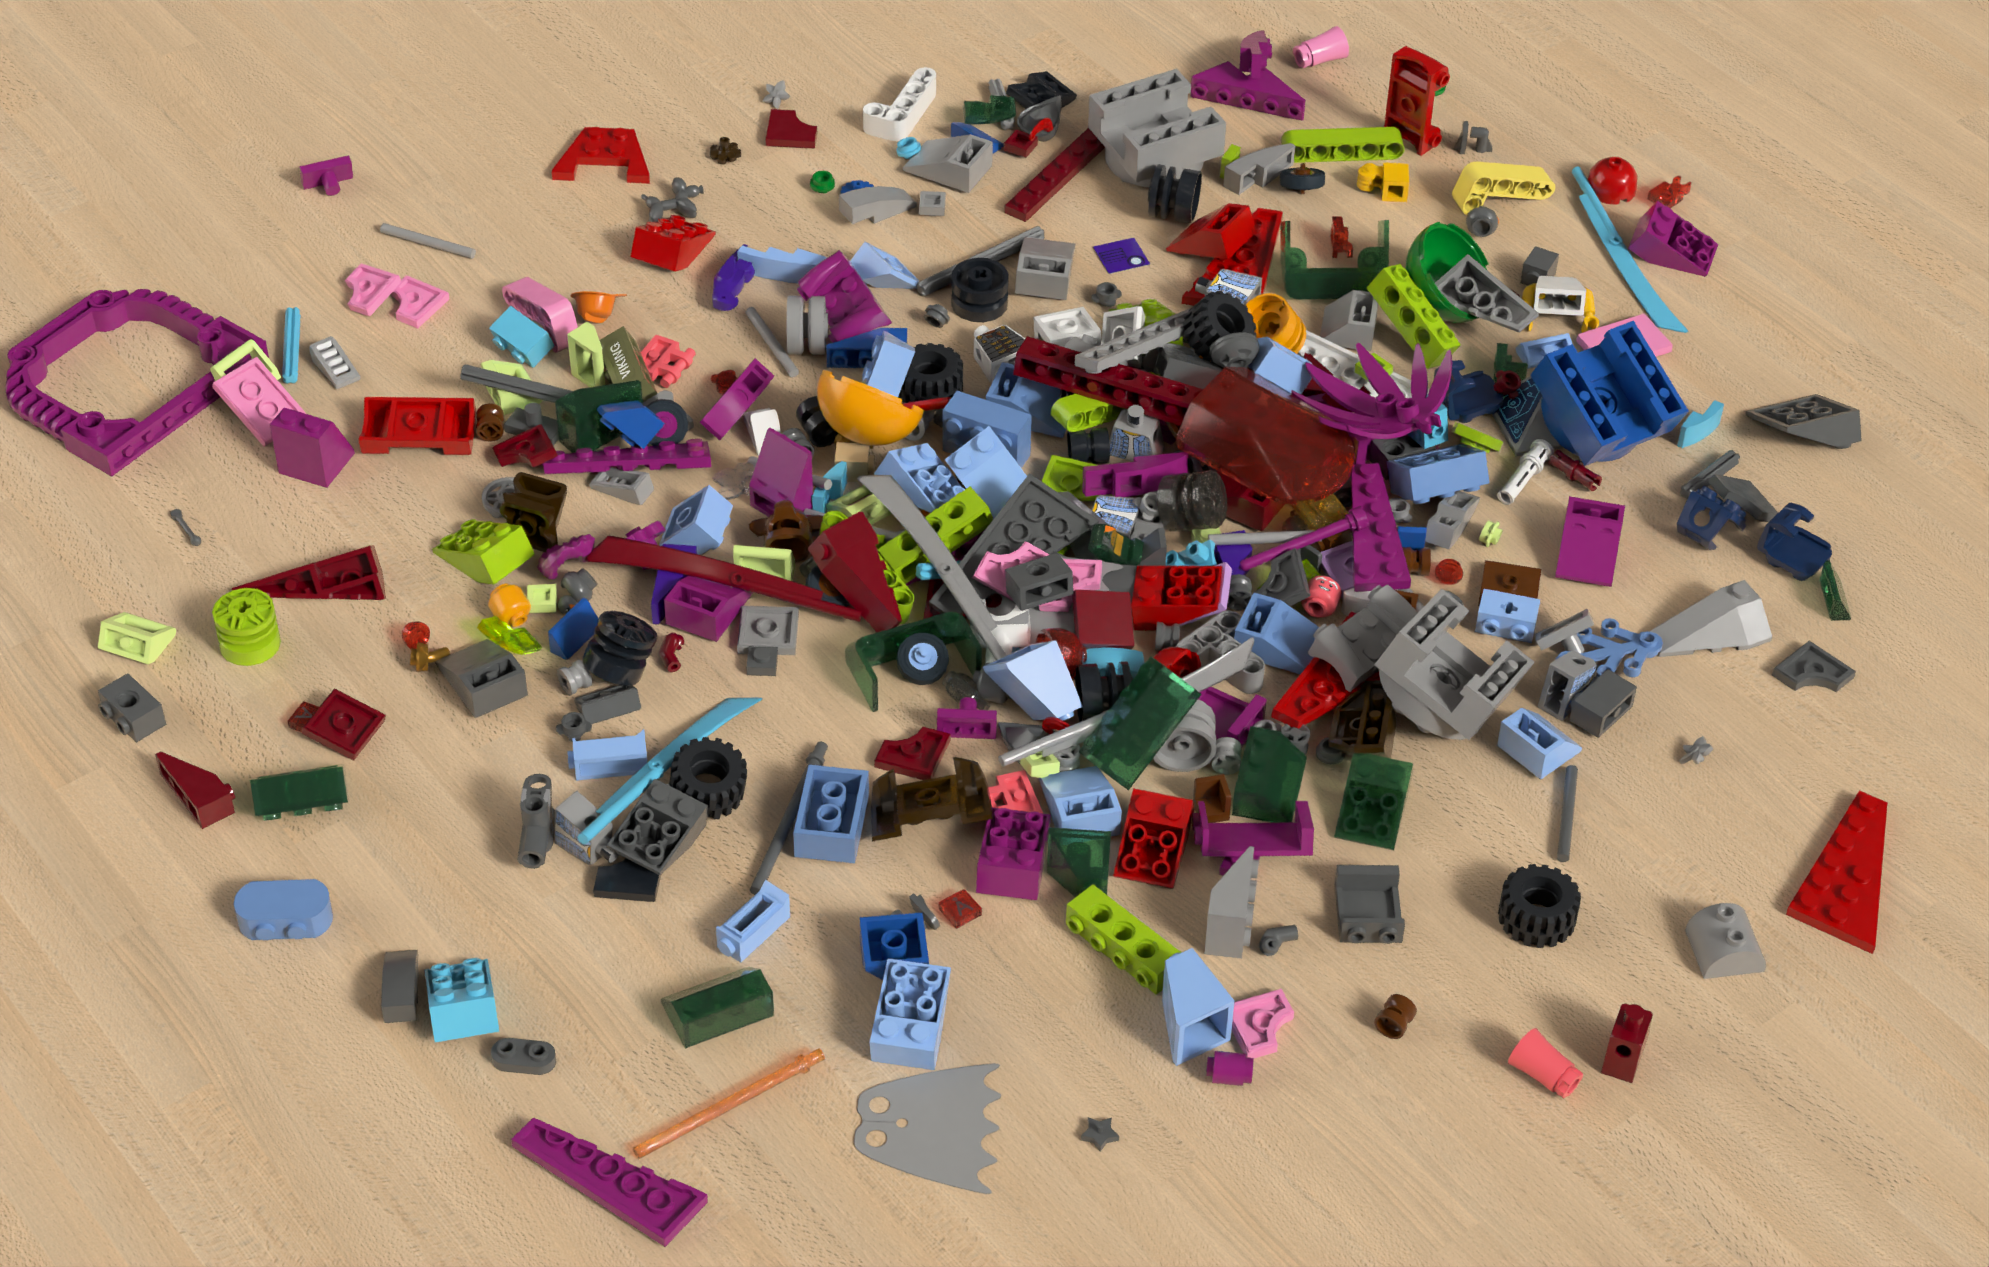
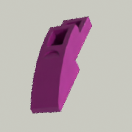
[1239,30,1272,78]
[699,358,775,440]
[1082,452,1188,497]

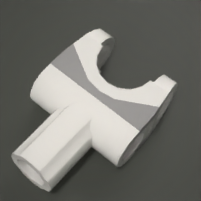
[970,599,1031,664]

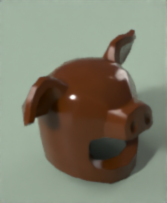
[748,500,823,562]

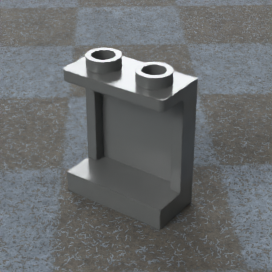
[1334,865,1405,944]

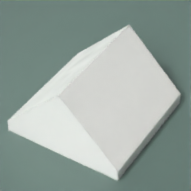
[1101,306,1145,368]

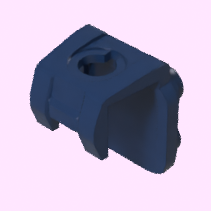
[1434,360,1503,423]
[1677,486,1747,550]
[1757,503,1832,581]

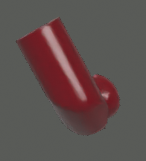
[658,632,685,672]

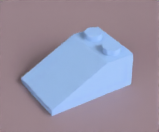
[945,426,1027,518]

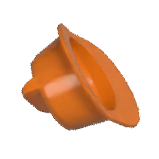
[570,291,627,323]

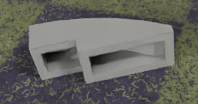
[1223,143,1295,195]
[839,186,917,224]
[1425,491,1480,549]

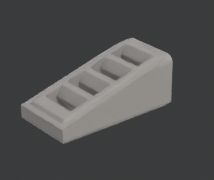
[309,336,361,389]
[589,468,654,505]

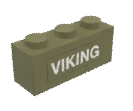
[599,326,658,403]

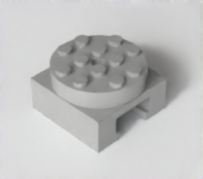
[1088,69,1226,187]
[1375,589,1535,740]

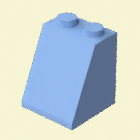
[983,640,1083,721]
[1162,948,1234,1066]

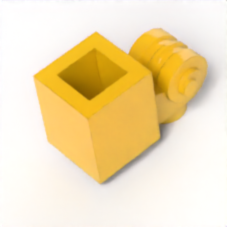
[1357,163,1409,202]

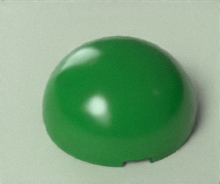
[1405,222,1489,323]

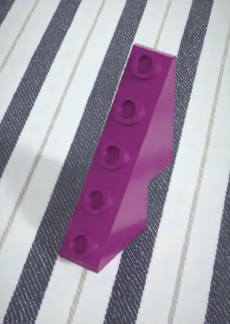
[1190,61,1306,121]

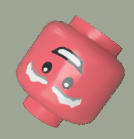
[1301,576,1342,618]

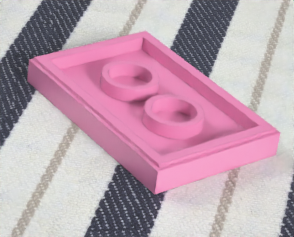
[1576,314,1673,357]
[212,357,306,447]

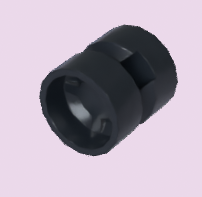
[796,396,839,447]
[1067,428,1110,464]

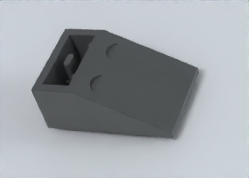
[435,639,528,718]
[606,779,708,875]

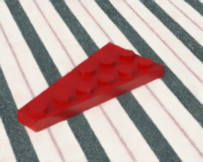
[1181,208,1283,306]
[1271,611,1380,729]
[1786,790,1888,954]

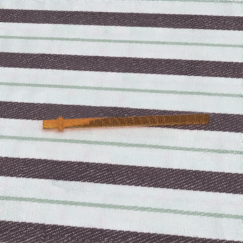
[633,1048,825,1159]

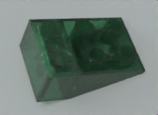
[555,380,643,453]
[1334,753,1413,851]

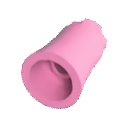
[1293,26,1349,68]

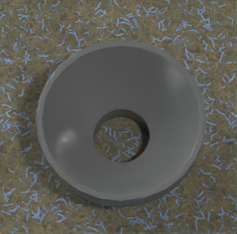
[1209,332,1259,372]

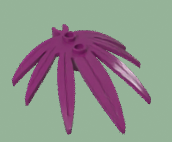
[1291,343,1452,439]

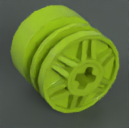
[212,588,281,666]

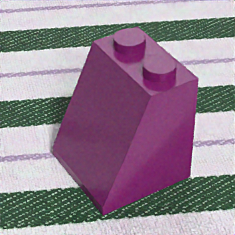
[270,407,355,488]

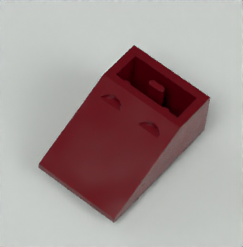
[1190,465,1292,532]

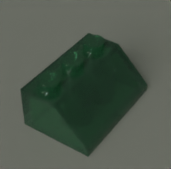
[1232,726,1307,823]
[250,764,349,821]
[661,967,774,1049]

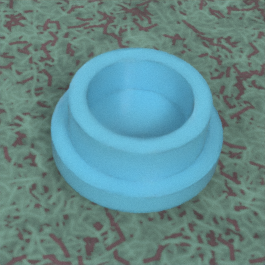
[896,137,921,159]

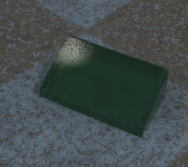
[1819,560,1852,621]

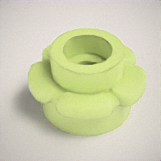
[1479,520,1503,547]

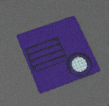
[1093,238,1150,274]

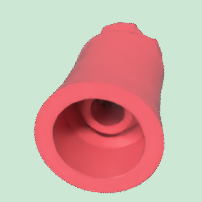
[1508,1028,1583,1099]

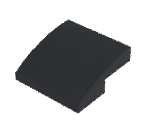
[1006,71,1077,109]

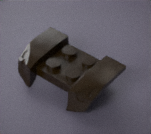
[871,757,993,842]

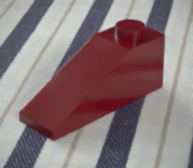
[155,751,236,829]

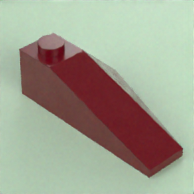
[807,512,902,638]

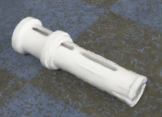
[1497,439,1554,505]

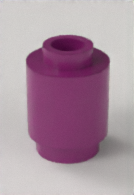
[1206,1051,1254,1086]

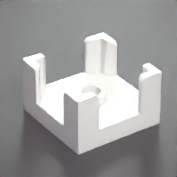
[1033,307,1101,347]

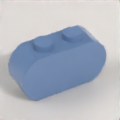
[234,879,333,940]

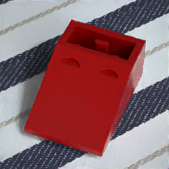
[1166,203,1256,260]
[630,215,716,272]
[1131,566,1223,631]
[1113,788,1195,889]

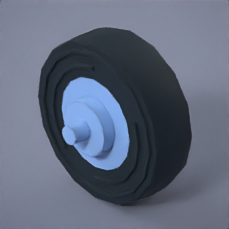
[896,633,949,685]

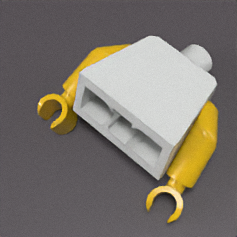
[1522,276,1599,333]

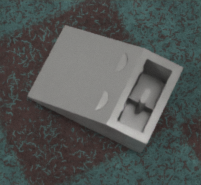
[903,134,993,193]
[1015,237,1076,300]
[1204,846,1259,959]

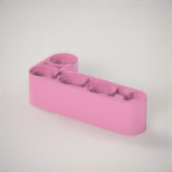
[502,277,578,353]

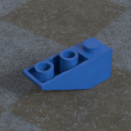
[826,328,907,368]

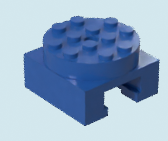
[1530,320,1689,466]

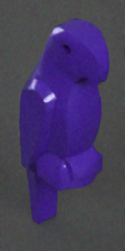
[712,244,755,311]

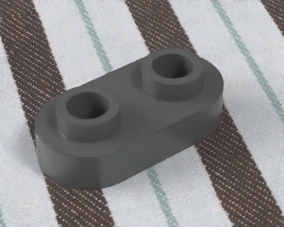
[491,1038,556,1075]

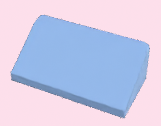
[1515,333,1572,369]

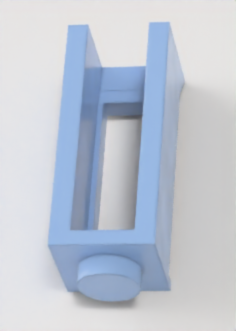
[567,729,647,781]
[716,880,790,963]

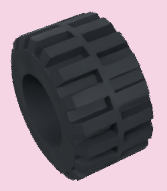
[1183,291,1256,362]
[898,343,963,411]
[669,737,747,820]
[1498,864,1581,948]

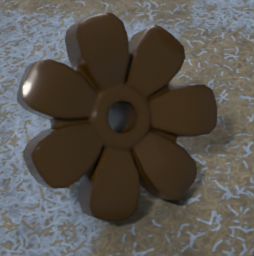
[710,137,741,164]

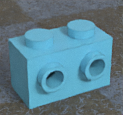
[489,306,555,368]

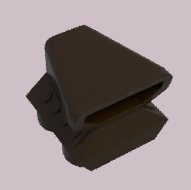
[500,472,567,552]

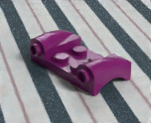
[797,250,892,343]

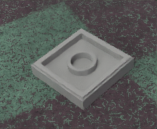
[737,606,799,655]

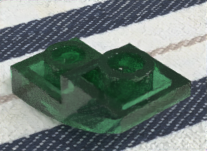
[963,95,1016,124]

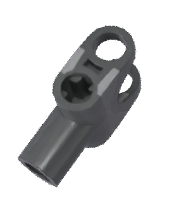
[517,773,555,869]

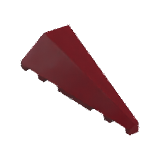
[232,545,386,600]

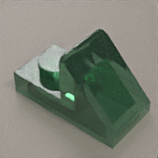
[1493,343,1528,383]

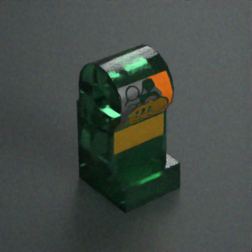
[1088,524,1144,566]

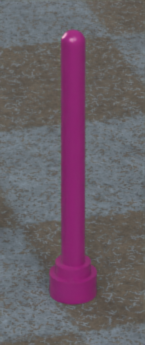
[1240,506,1369,571]

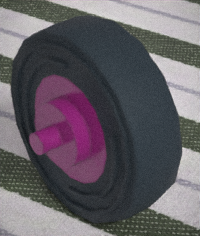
[646,399,688,446]

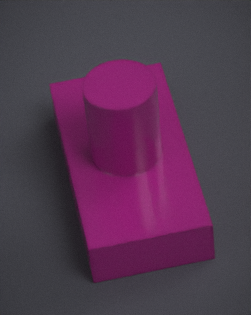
[300,155,353,196]
[937,697,997,739]

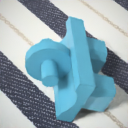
[1165,540,1217,566]

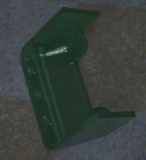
[1280,220,1389,299]
[845,612,982,712]

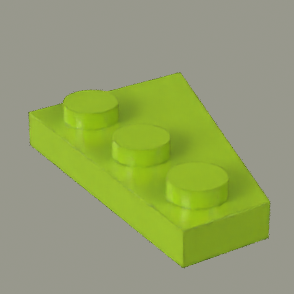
[1451,422,1503,453]
[1042,455,1113,501]

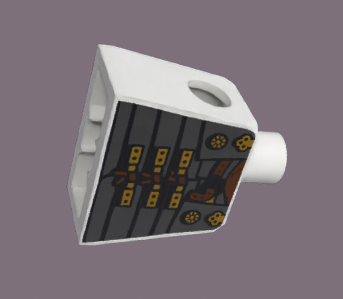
[974,325,1025,383]

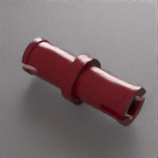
[1549,450,1602,491]

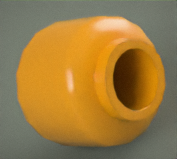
[488,583,531,627]

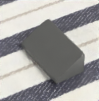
[574,685,641,724]

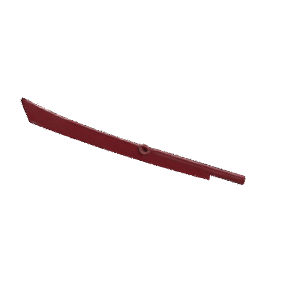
[585,535,862,622]

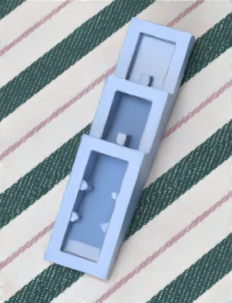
[737,245,828,284]

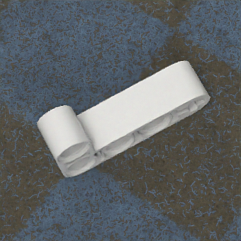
[863,67,936,142]

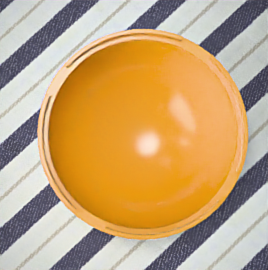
[817,370,924,446]

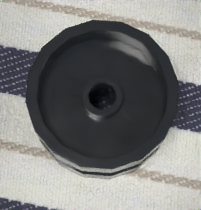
[951,258,1009,323]

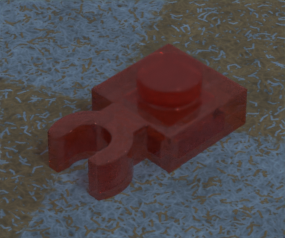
[1647,176,1692,208]

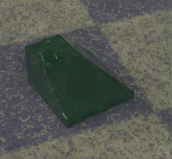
[1047,827,1111,897]

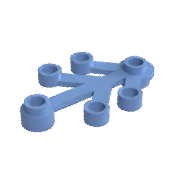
[1555,618,1663,677]

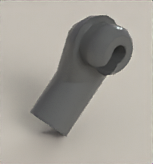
[1259,924,1298,956]

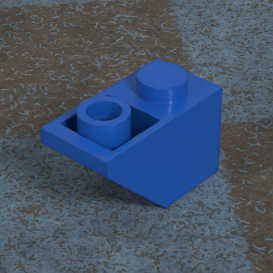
[597,401,665,449]

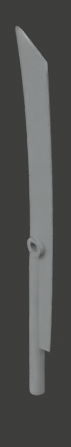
[857,475,1007,660]
[998,637,1255,767]

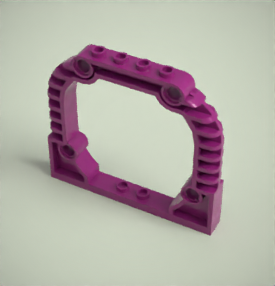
[5,289,269,477]

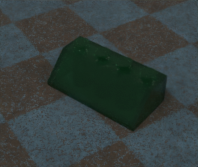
[1078,656,1202,791]

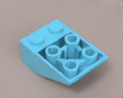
[424,958,500,1043]

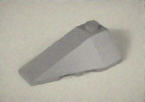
[1435,254,1539,333]
[1649,580,1772,657]

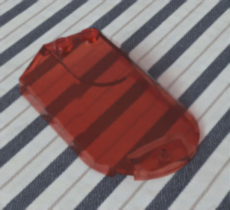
[1176,367,1355,504]

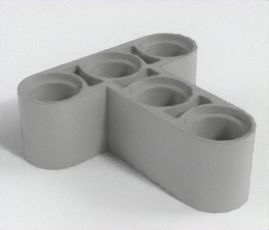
[1176,610,1265,694]

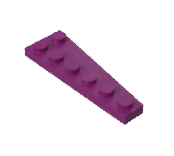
[543,439,712,474]
[1351,463,1411,592]
[511,1117,708,1247]

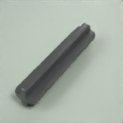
[1680,450,1740,499]

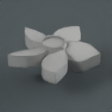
[762,80,790,109]
[1679,736,1713,764]

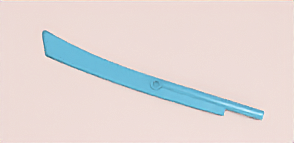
[1572,167,1688,333]
[578,697,762,844]

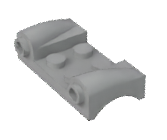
[1308,585,1418,692]

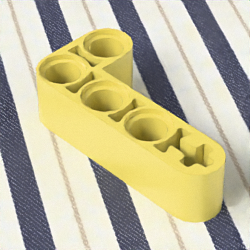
[1452,161,1555,215]

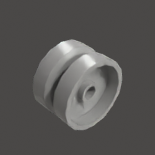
[787,296,828,355]
[1150,697,1216,772]

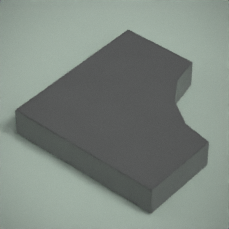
[1709,474,1778,522]
[1252,548,1311,606]
[1772,640,1856,692]

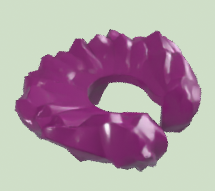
[537,534,595,580]

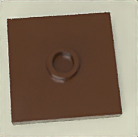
[1478,560,1542,606]

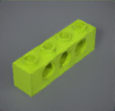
[1367,264,1461,369]
[877,486,994,584]
[1066,884,1182,995]

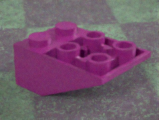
[1628,201,1718,277]
[749,427,813,517]
[1555,496,1625,587]
[664,576,753,642]
[976,808,1051,900]

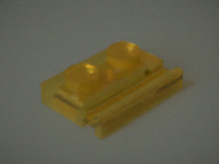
[1287,481,1349,530]

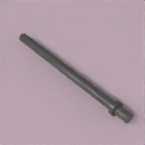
[750,741,828,895]

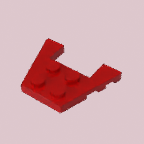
[551,127,650,184]

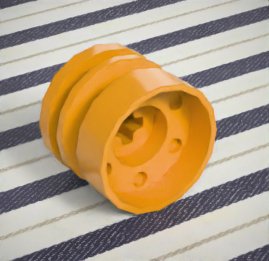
[1246,293,1306,354]

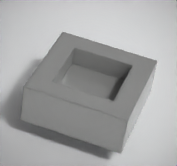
[919,191,946,216]

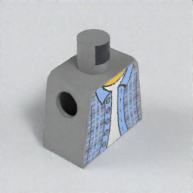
[1195,269,1262,305]
[1109,405,1164,462]
[1091,495,1141,555]
[1537,651,1597,721]
[555,791,620,865]

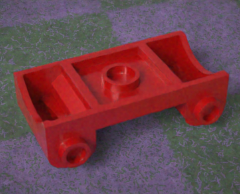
[1384,46,1450,156]
[359,397,477,455]

